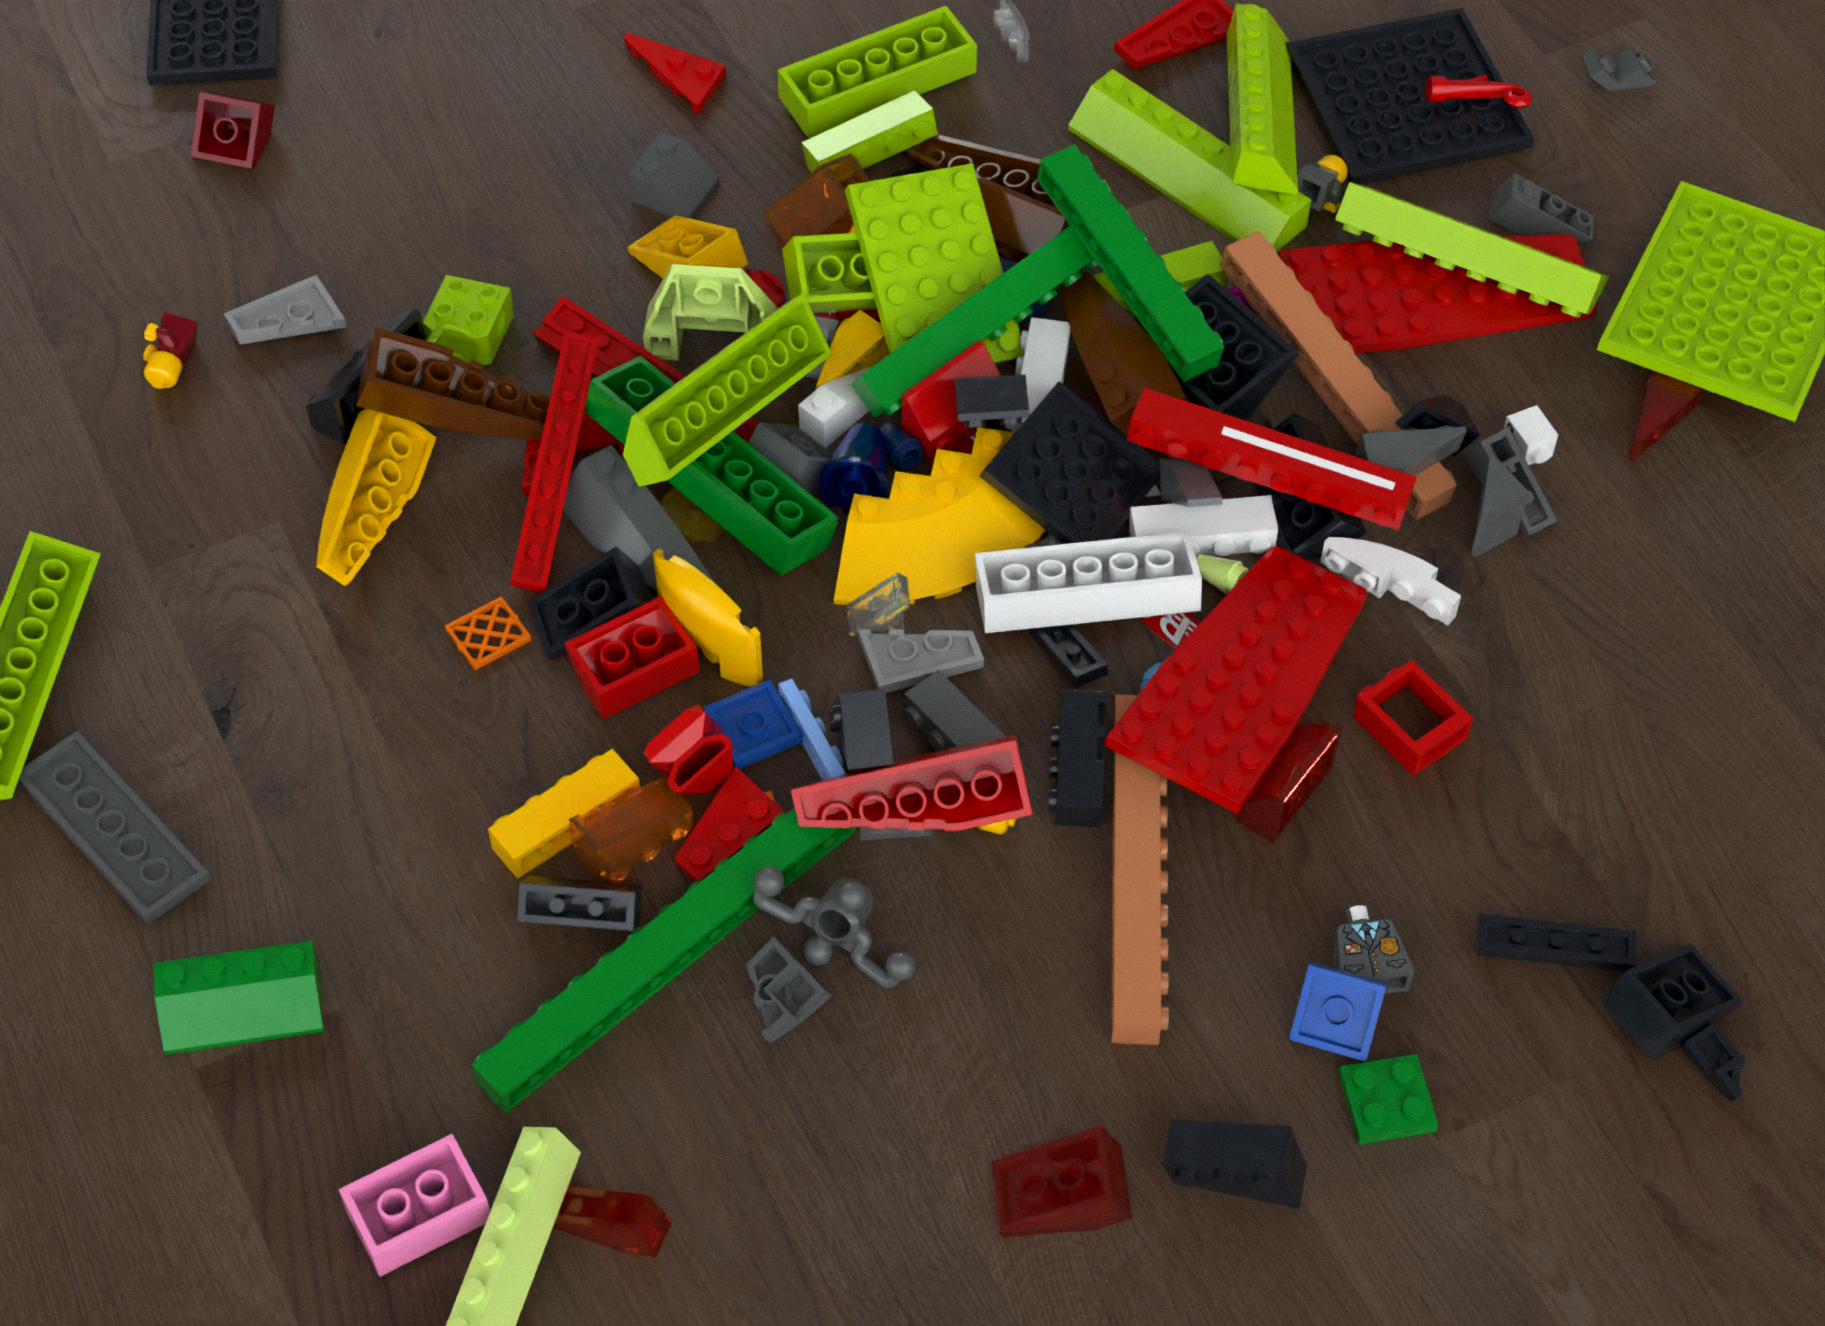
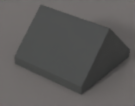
[1471,457,1529,556]

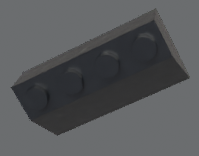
[306,308,426,445]
[1255,413,1367,560]

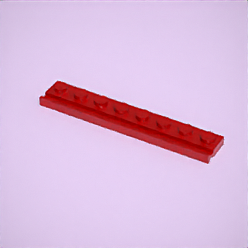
[532,296,758,443]

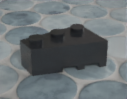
[828,689,894,770]
[1048,689,1107,827]
[1163,1119,1307,1209]

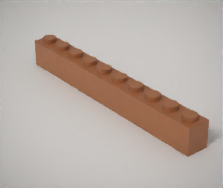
[1220,231,1457,520]
[1111,695,1169,1045]

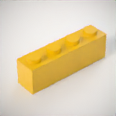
[488,749,641,879]

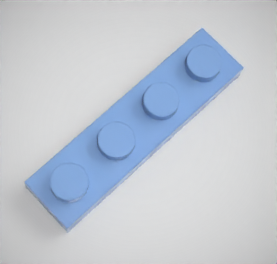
[779,678,846,780]

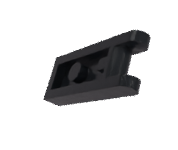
[1028,624,1108,688]

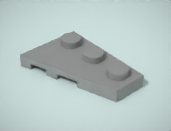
[224,275,347,345]
[858,629,984,693]

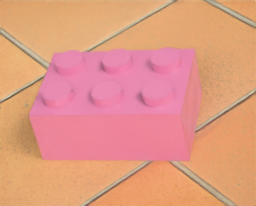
[339,1134,490,1277]

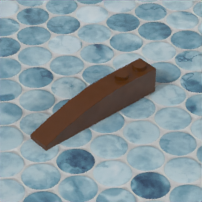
[905,135,1057,208]
[1060,271,1188,436]
[356,327,550,440]

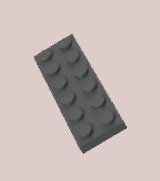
[18,731,211,925]

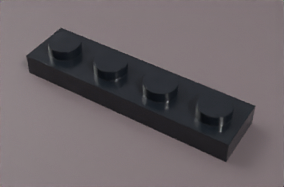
[1477,914,1636,972]

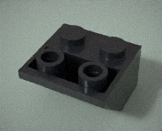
[954,374,1030,428]

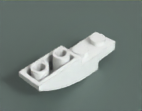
[1320,537,1461,625]

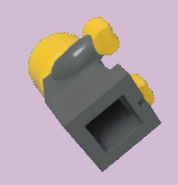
[1297,155,1348,213]

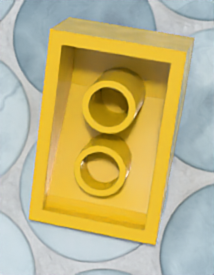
[627,215,749,279]

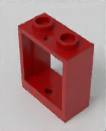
[1353,660,1473,776]

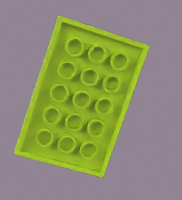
[844,163,1025,365]

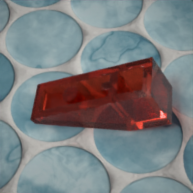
[1628,372,1703,462]
[553,1186,673,1257]

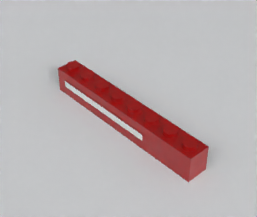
[1127,388,1417,530]

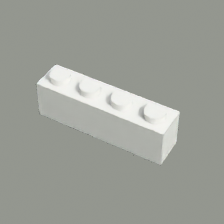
[1006,317,1071,433]
[1128,495,1278,557]

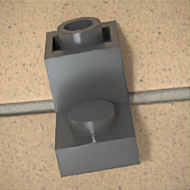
[1582,46,1656,91]

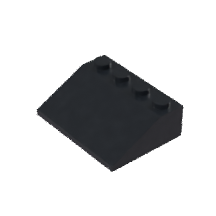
[1141,274,1298,420]

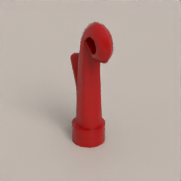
[1425,75,1532,108]

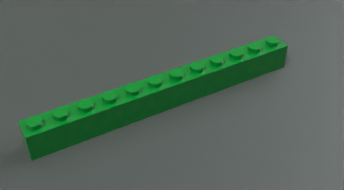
[472,807,857,1114]

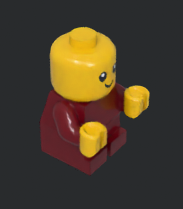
[143,312,198,389]

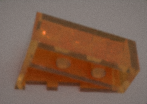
[569,777,694,882]

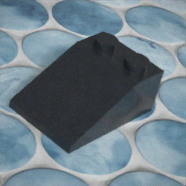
[528,546,652,659]
[1600,943,1743,1060]

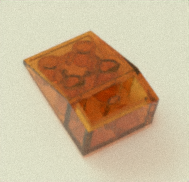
[764,153,871,245]

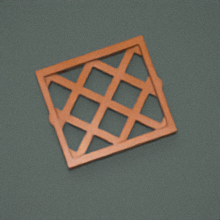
[445,596,532,670]

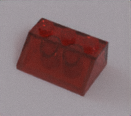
[1235,723,1342,844]

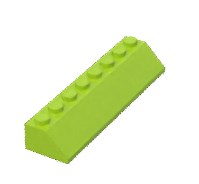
[1227,3,1298,195]
[1068,69,1311,253]
[1335,182,1609,318]
[623,293,833,487]
[0,531,101,800]

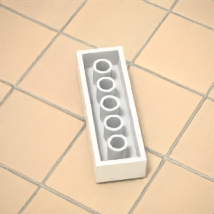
[975,531,1202,633]

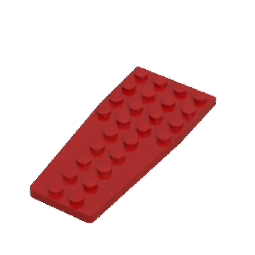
[1278,234,1598,354]
[1105,546,1368,814]

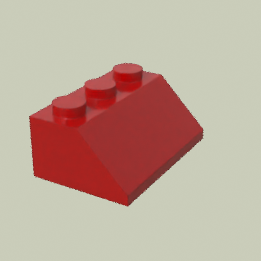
[902,340,1001,463]
[564,596,700,720]

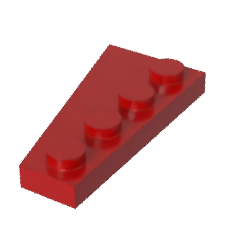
[1114,0,1234,70]

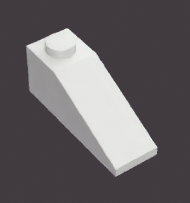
[798,367,870,448]

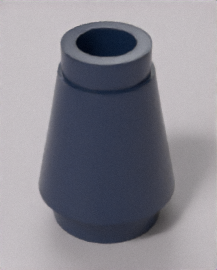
[878,422,924,470]

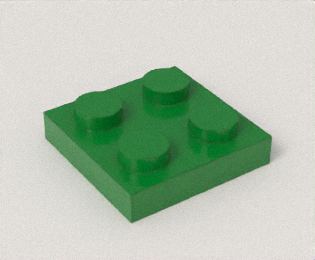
[1338,1054,1438,1145]

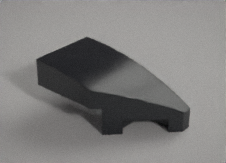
[1680,1022,1745,1101]

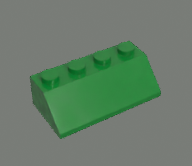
[153,941,324,1055]

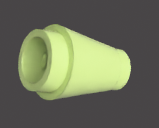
[1196,553,1249,594]

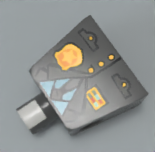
[1333,905,1415,994]

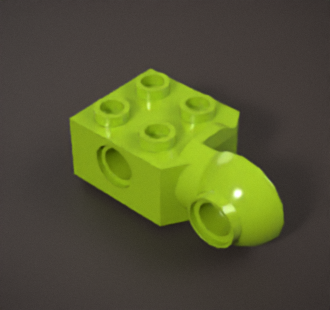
[423,275,514,365]

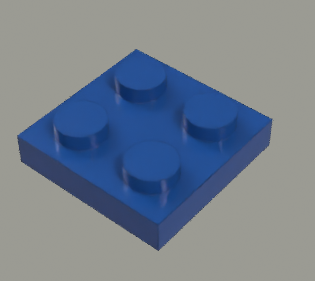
[703,680,803,769]
[1289,962,1387,1062]

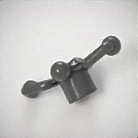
[753,866,916,988]

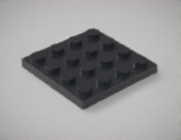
[146,0,279,85]
[979,381,1160,544]

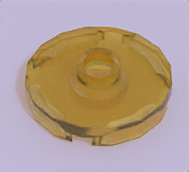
[660,487,726,545]

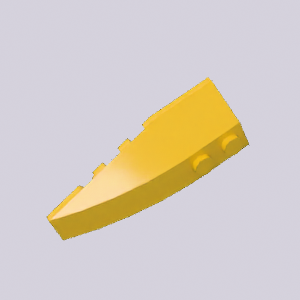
[316,409,437,586]

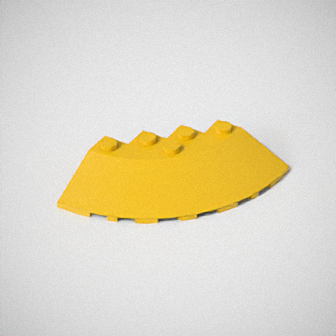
[834,427,1046,607]

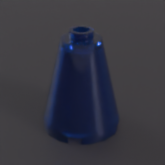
[819,423,889,515]

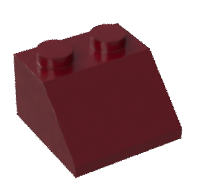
[191,92,275,169]

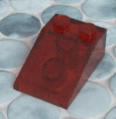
[991,1126,1132,1237]

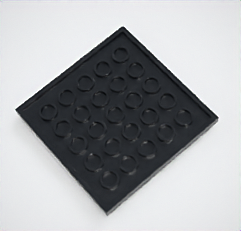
[1286,8,1534,184]

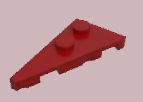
[624,32,726,114]

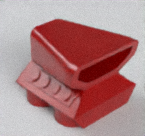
[643,705,733,794]

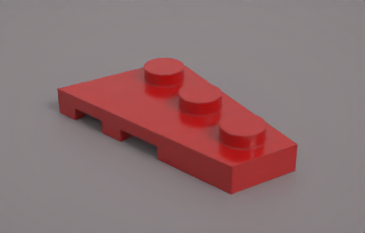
[674,767,785,883]

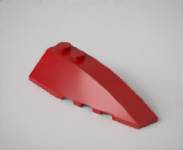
[791,734,1033,831]

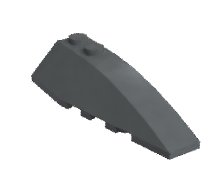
[562,445,715,591]

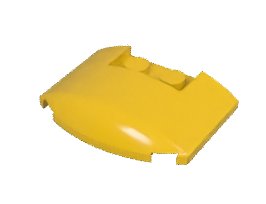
[653,549,763,687]

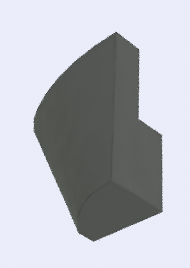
[746,936,832,1043]

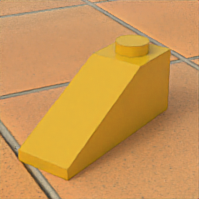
[816,310,889,389]

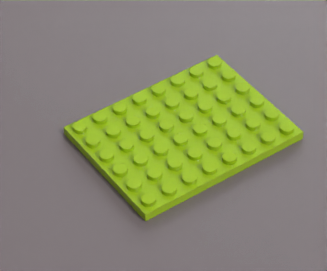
[1597,181,1825,422]

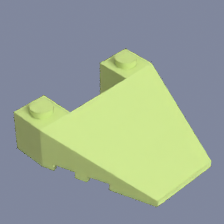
[643,264,778,361]

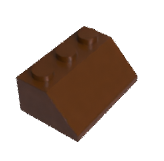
[978,177,1068,263]

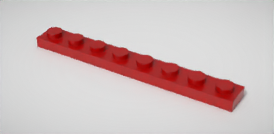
[509,330,599,593]

